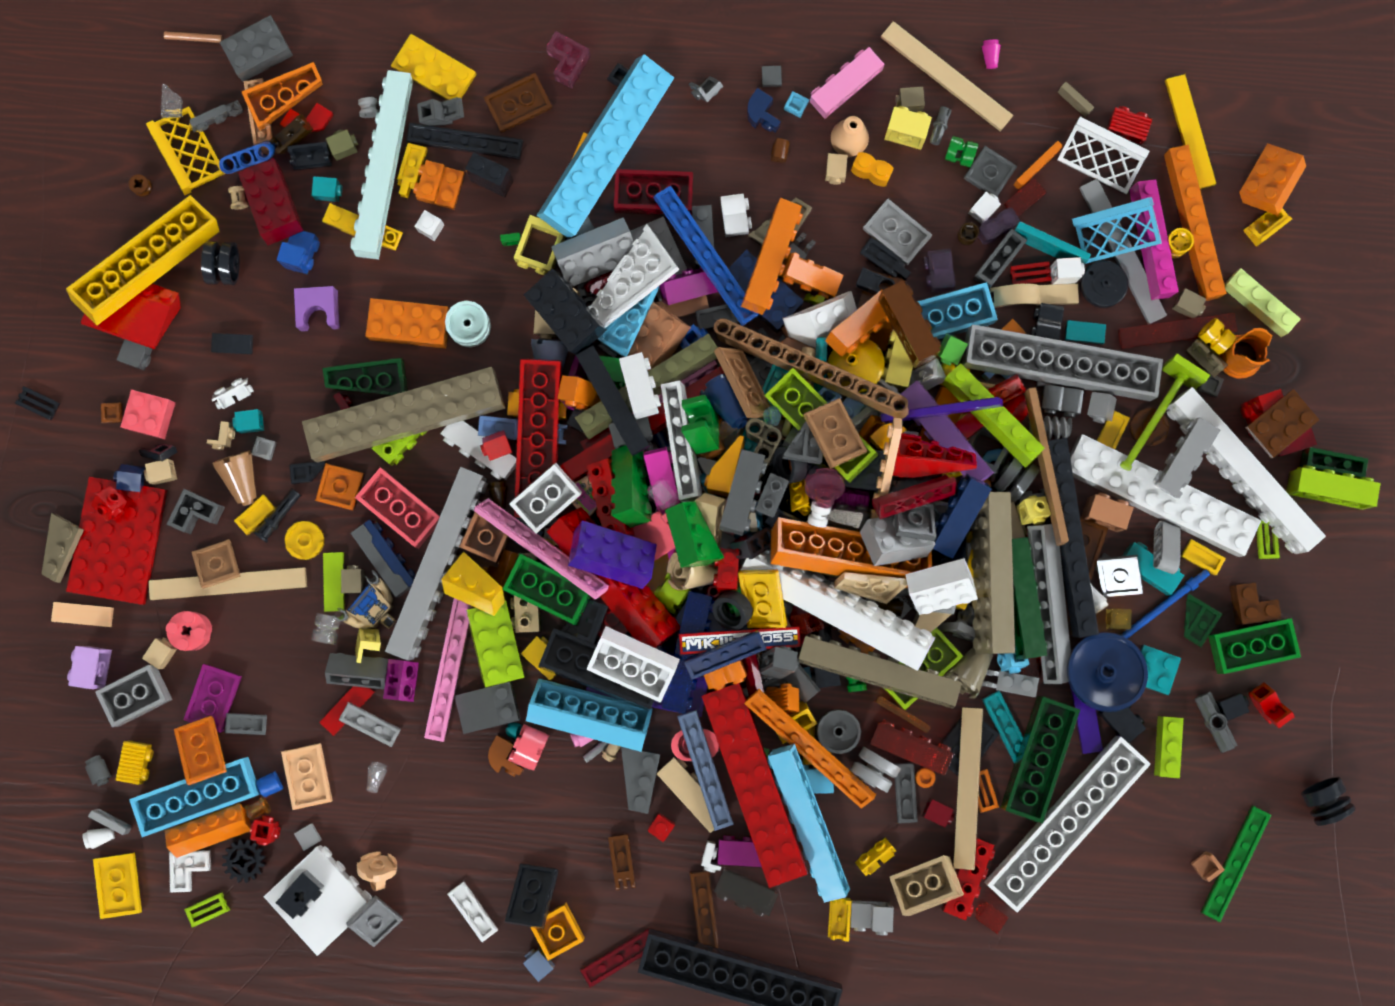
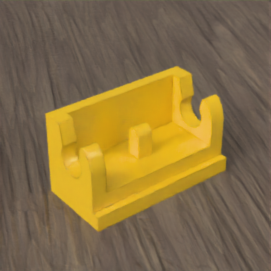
[1243,208,1292,247]
[827,898,852,942]

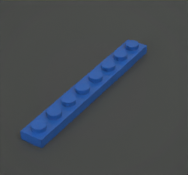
[653,186,759,326]

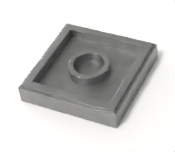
[346,895,403,947]

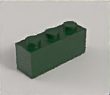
[1300,447,1368,479]

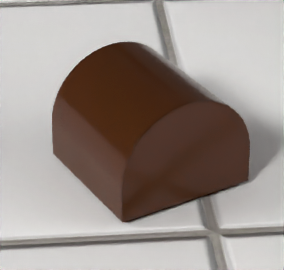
[770,138,790,163]

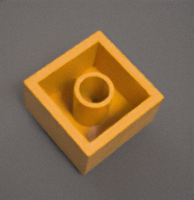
[530,902,585,960]

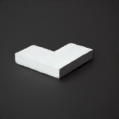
[169,850,211,892]

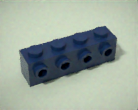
[933,474,992,559]

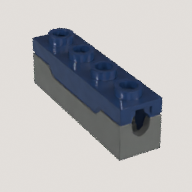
[351,519,416,597]

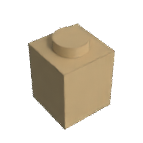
[825,153,848,185]
[144,459,178,485]
[142,637,177,669]

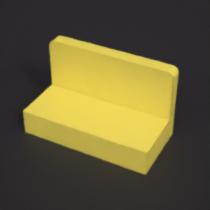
[355,628,381,663]

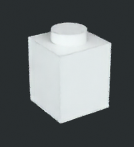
[969,192,1001,225]
[415,210,444,241]

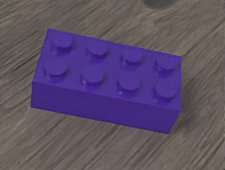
[568,521,657,589]

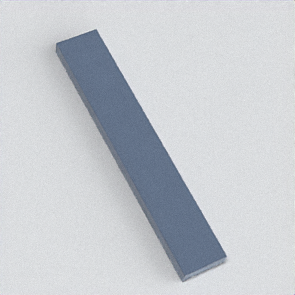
[677,710,734,831]

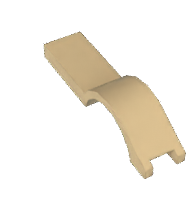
[990,284,1079,308]

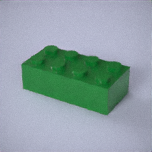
[502,554,591,625]
[1208,618,1301,674]

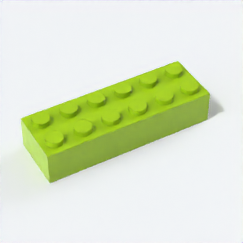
[764,368,878,483]

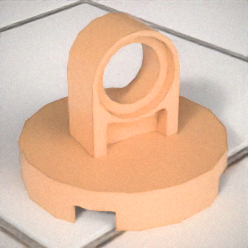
[357,852,397,891]

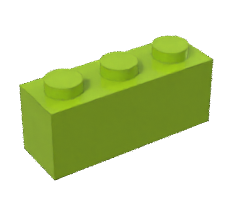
[1154,716,1183,778]

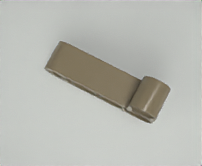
[746,418,782,481]

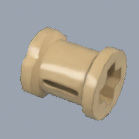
[228,186,248,210]

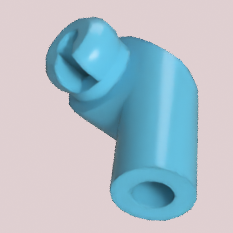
[982,449,1002,463]

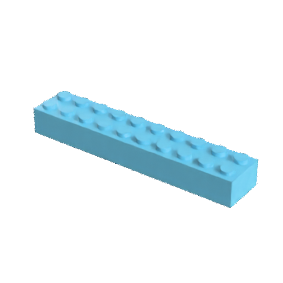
[536,54,674,238]

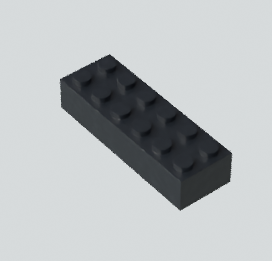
[538,628,654,711]

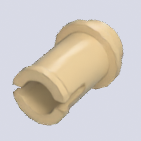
[602,743,621,762]

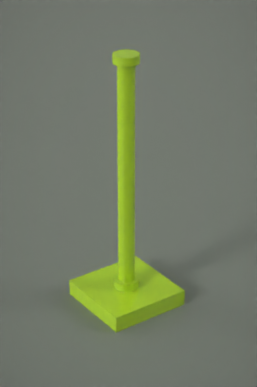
[1120,354,1210,471]

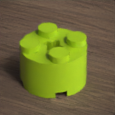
[654,573,693,615]

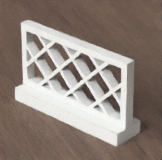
[1057,117,1150,194]

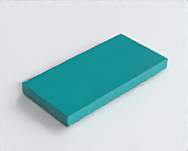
[1014,222,1091,265]

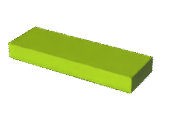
[323,552,345,612]

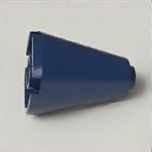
[700,374,749,429]

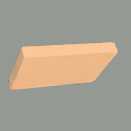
[281,743,333,810]

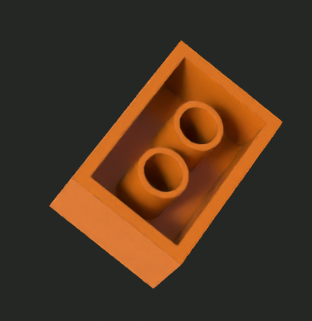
[1239,143,1306,215]

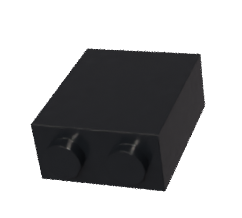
[465,152,513,197]

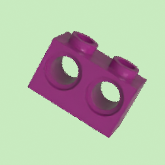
[383,659,419,702]

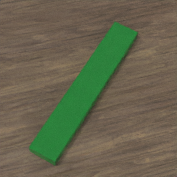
[1201,806,1271,922]

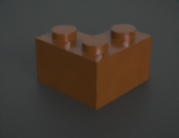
[1229,582,1282,625]

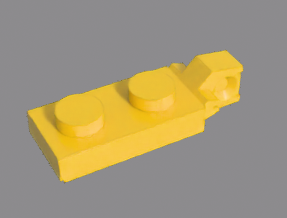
[397,143,428,199]

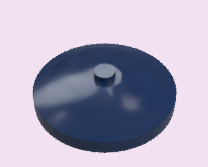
[1067,633,1148,712]

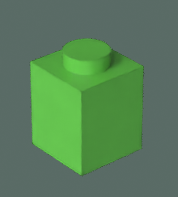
[938,333,968,366]

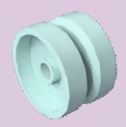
[445,301,491,348]

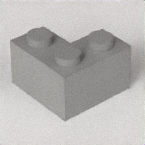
[850,901,894,935]

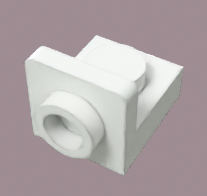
[701,840,721,873]

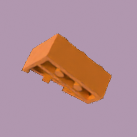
[778,252,843,299]

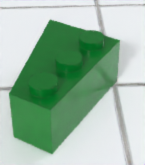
[665,502,724,568]

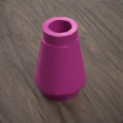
[981,39,1001,69]

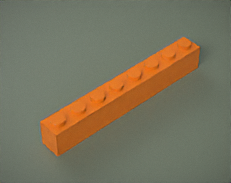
[1164,144,1227,301]

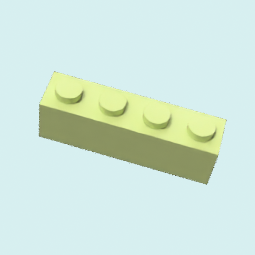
[1224,268,1300,337]

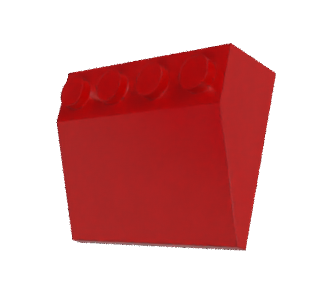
[81,284,181,349]

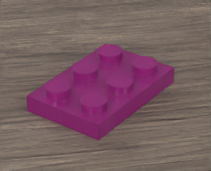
[183,664,242,733]

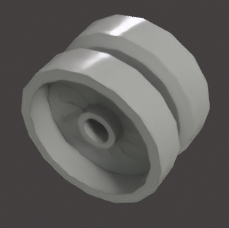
[850,746,901,793]

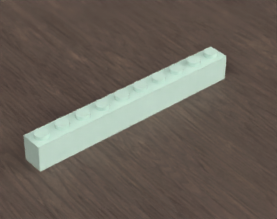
[351,70,413,260]

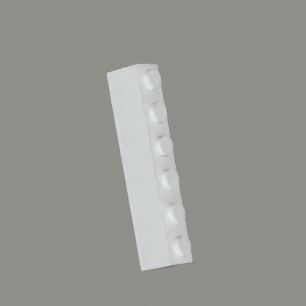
[661,380,702,502]

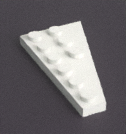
[588,224,680,328]

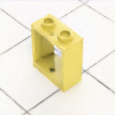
[514,215,566,275]

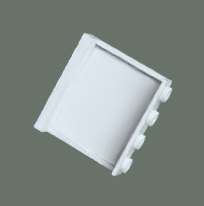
[264,845,372,956]

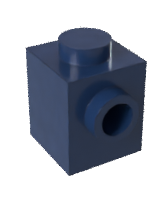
[113,464,145,492]

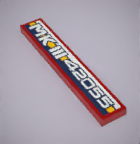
[679,626,801,655]

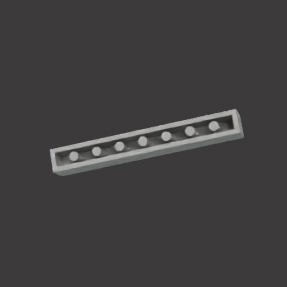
[1027,524,1071,684]

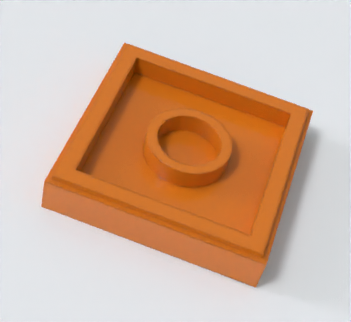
[315,463,364,511]

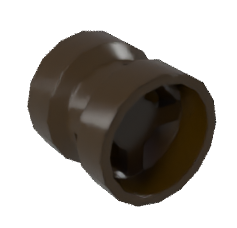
[957,222,979,245]

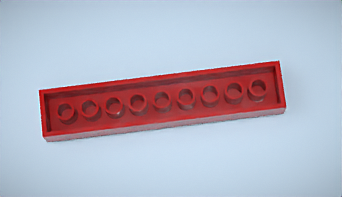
[702,683,808,888]

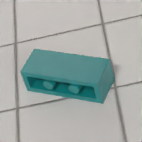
[1122,542,1184,595]

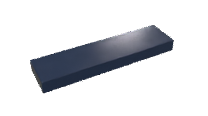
[684,630,766,680]

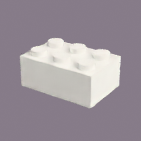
[510,463,582,533]
[905,558,978,615]

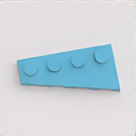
[598,286,659,357]

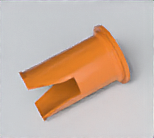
[1219,328,1273,379]

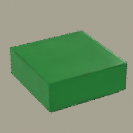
[500,233,521,246]

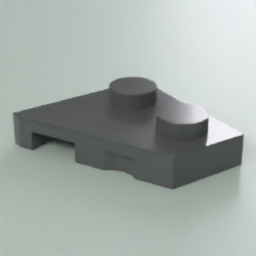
[782,422,823,464]

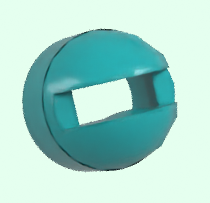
[505,722,522,739]

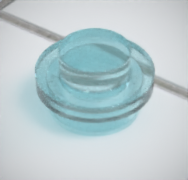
[763,406,781,426]

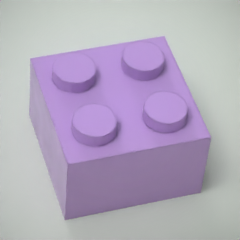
[67,646,112,689]

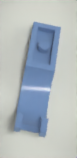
[478,416,568,445]

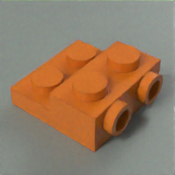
[413,160,465,210]

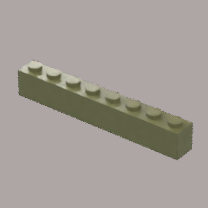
[575,334,718,440]

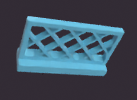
[1072,197,1162,264]

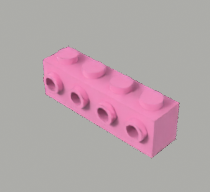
[810,47,884,119]

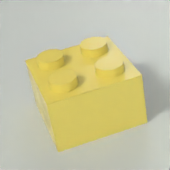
[884,106,932,150]

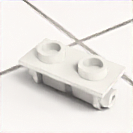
[212,378,254,409]

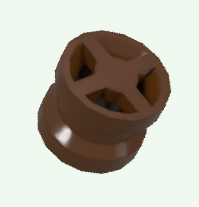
[129,174,152,197]

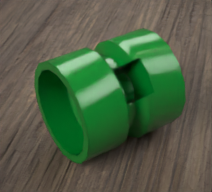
[945,136,978,168]

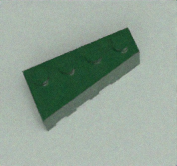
[322,358,408,395]

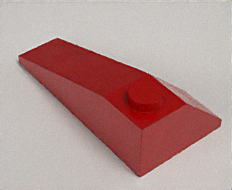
[892,433,977,478]

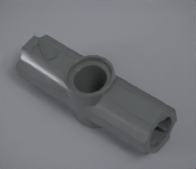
[1194,691,1238,753]

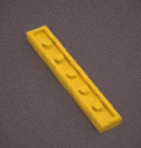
[1165,74,1216,189]

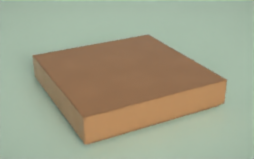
[192,540,241,589]

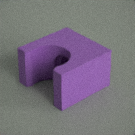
[294,286,340,331]

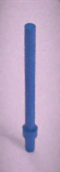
[1120,569,1210,639]

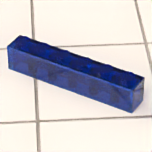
[662,590,715,714]

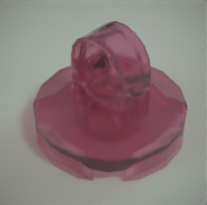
[805,468,845,508]

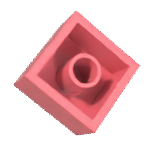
[120,390,175,440]

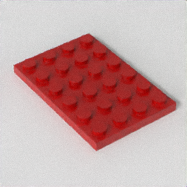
[66,477,168,605]

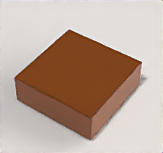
[101,402,123,423]

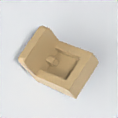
[207,421,235,450]

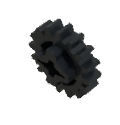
[222,839,267,883]

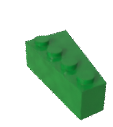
[611,446,652,528]

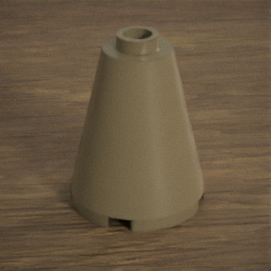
[943,646,994,699]

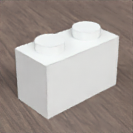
[1050,257,1085,285]

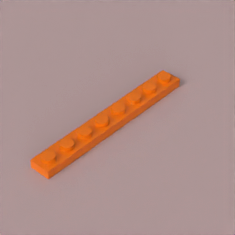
[744,689,876,809]

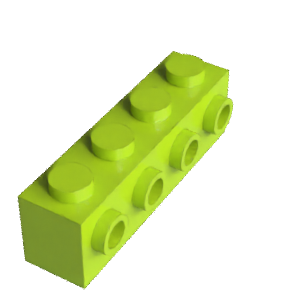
[372,431,428,466]

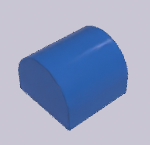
[256,771,284,798]

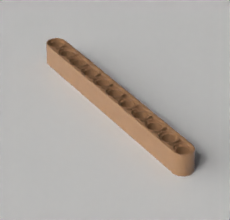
[714,318,909,419]

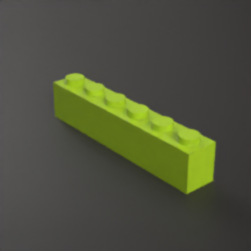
[942,363,1045,468]

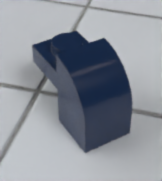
[747,88,781,133]

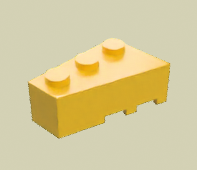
[441,552,505,616]

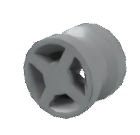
[358,97,379,118]

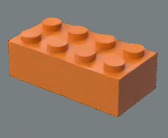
[366,298,450,349]

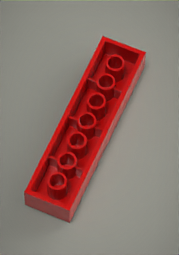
[514,359,562,519]
[547,507,681,648]

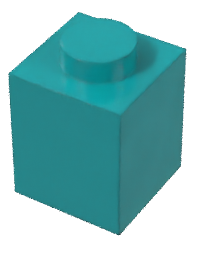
[312,176,343,202]
[232,409,264,434]

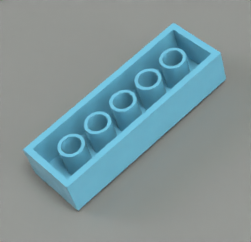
[526,679,653,752]
[129,757,261,837]

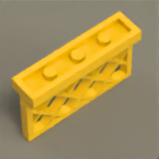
[146,107,226,195]

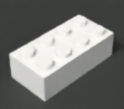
[587,626,680,703]

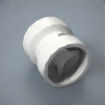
[807,501,831,527]

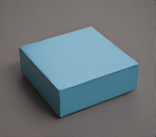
[784,91,809,118]

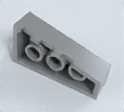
[1154,417,1220,499]

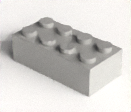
[551,217,634,287]

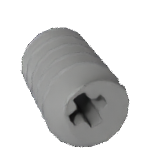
[1029,416,1072,441]

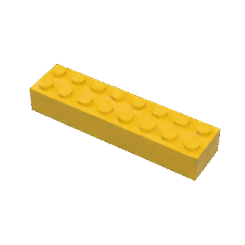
[66,195,219,325]

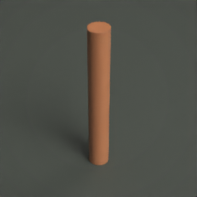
[164,31,223,43]

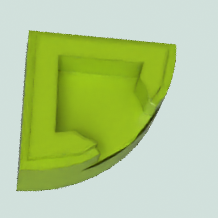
[804,293,825,305]

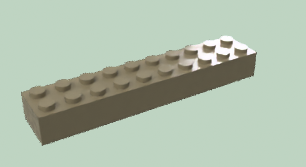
[302,367,505,463]

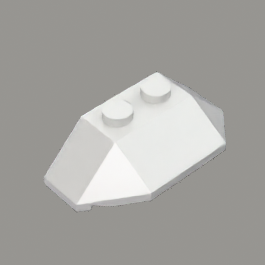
[783,291,857,349]

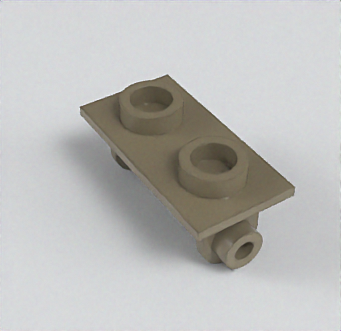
[1186,338,1228,378]

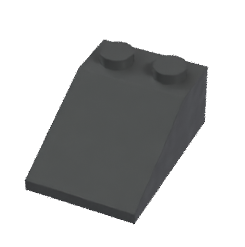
[455,682,521,734]

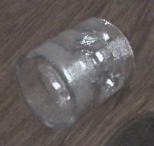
[311,613,341,645]

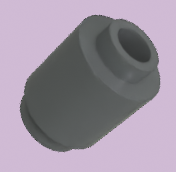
[85,755,111,786]

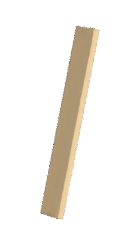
[881,21,1013,132]
[149,568,307,600]
[954,708,983,870]

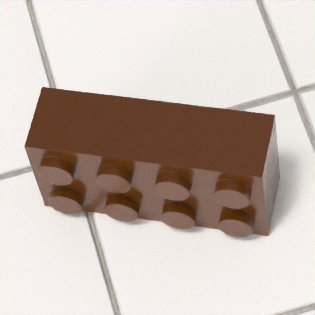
[878,280,941,369]

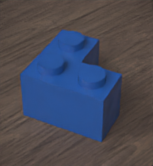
[277,231,320,275]

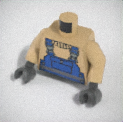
[333,570,396,629]

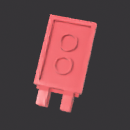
[633,510,675,561]

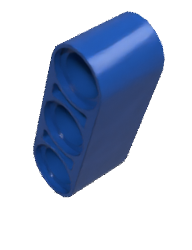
[219,141,276,174]

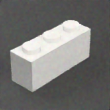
[619,352,661,419]

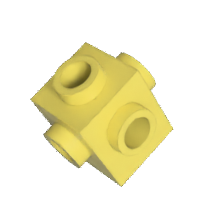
[1017,495,1051,525]

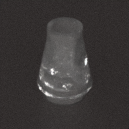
[366,762,387,793]

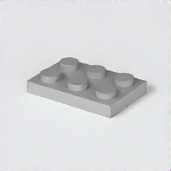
[863,199,932,265]

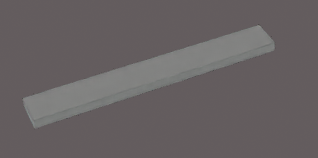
[1079,178,1167,325]

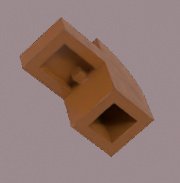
[488,735,525,777]

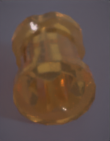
[244,796,271,821]

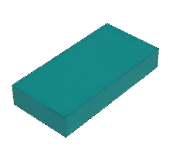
[1065,320,1106,345]

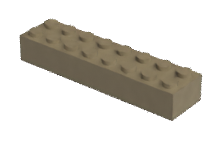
[971,492,1015,654]
[799,634,962,709]

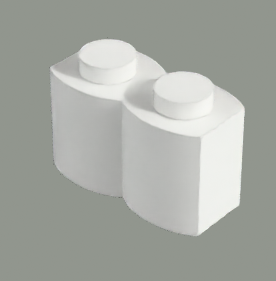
[720,194,752,237]

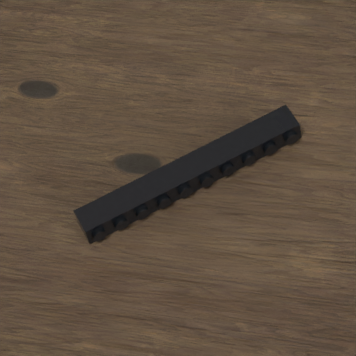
[1048,438,1099,638]

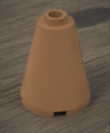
[212,450,257,506]

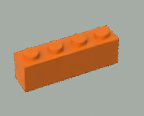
[825,290,890,357]
[165,803,251,858]

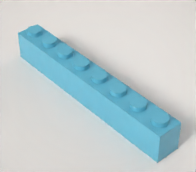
[768,743,850,903]

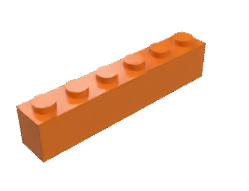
[741,198,803,315]

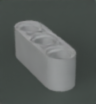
[1153,520,1181,574]

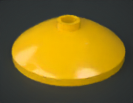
[827,339,885,393]

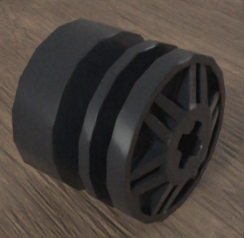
[1301,777,1356,826]

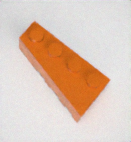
[242,62,323,131]

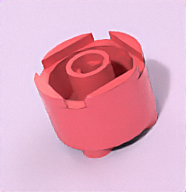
[166,611,212,651]
[508,724,549,771]

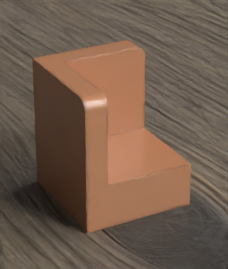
[1191,851,1225,882]

